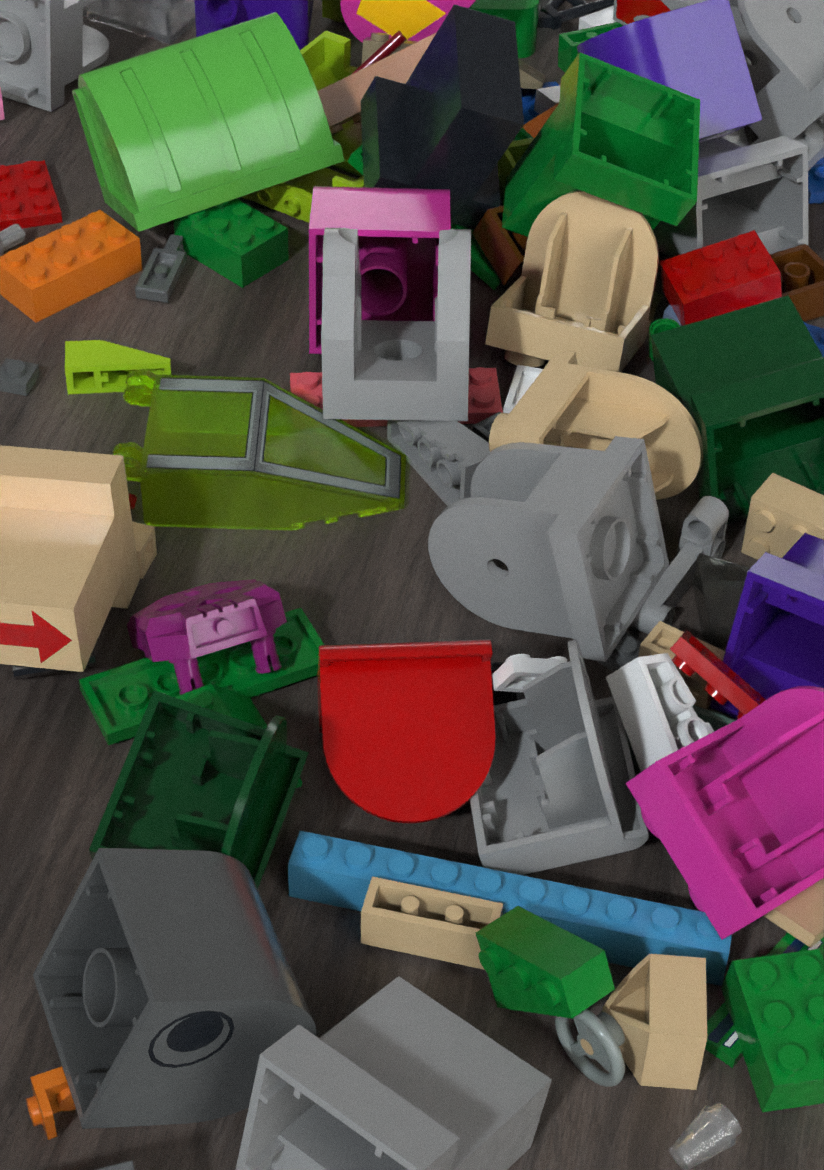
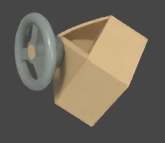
[555,954,707,1090]

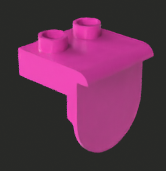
[626,686,824,940]

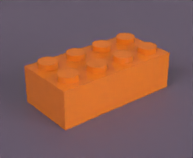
[0,210,142,323]

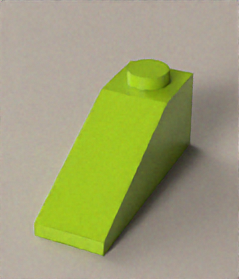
[65,340,172,395]

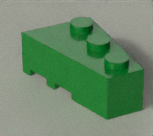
[475,906,615,1019]

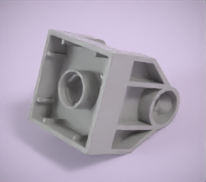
[321,227,471,421]

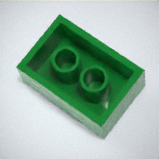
[173,199,289,288]
[721,949,824,1113]

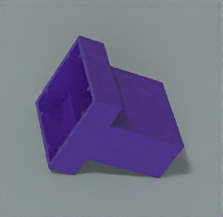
[710,533,824,719]

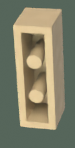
[361,876,503,970]

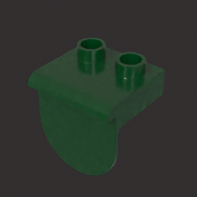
[89,690,309,889]

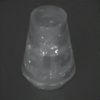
[669,1102,742,1170]

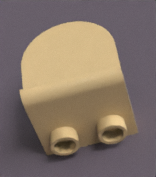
[485,190,659,372]
[489,351,703,500]

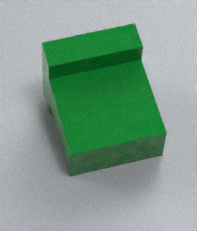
[502,52,700,237]

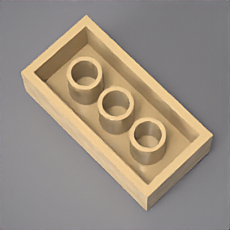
[741,473,824,560]

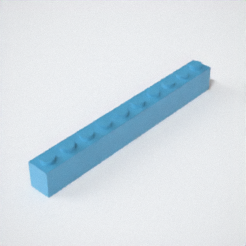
[288,831,732,986]

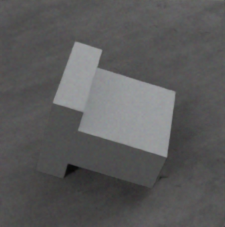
[236,976,552,1170]

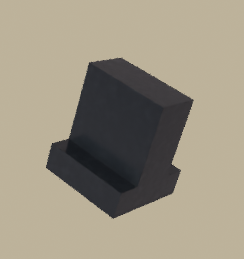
[360,4,524,229]

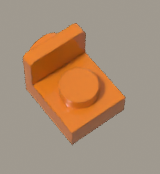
[26,1066,76,1140]

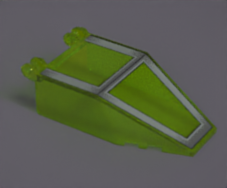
[113,369,406,531]

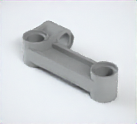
[629,496,729,634]

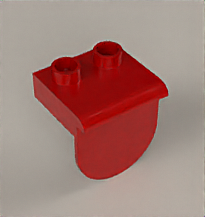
[317,639,495,823]

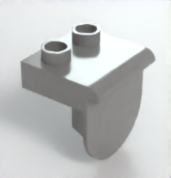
[470,639,649,875]

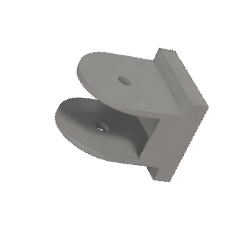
[0,0,109,112]
[731,0,824,145]
[428,436,669,662]

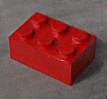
[659,230,782,326]

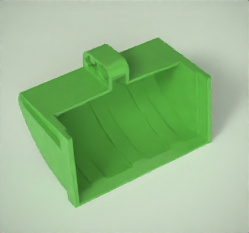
[72,12,345,232]

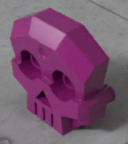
[127,579,287,695]

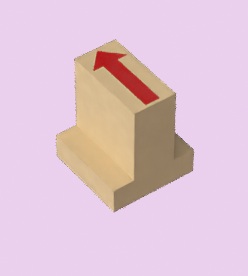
[0,445,140,672]

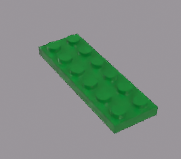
[79,607,324,746]

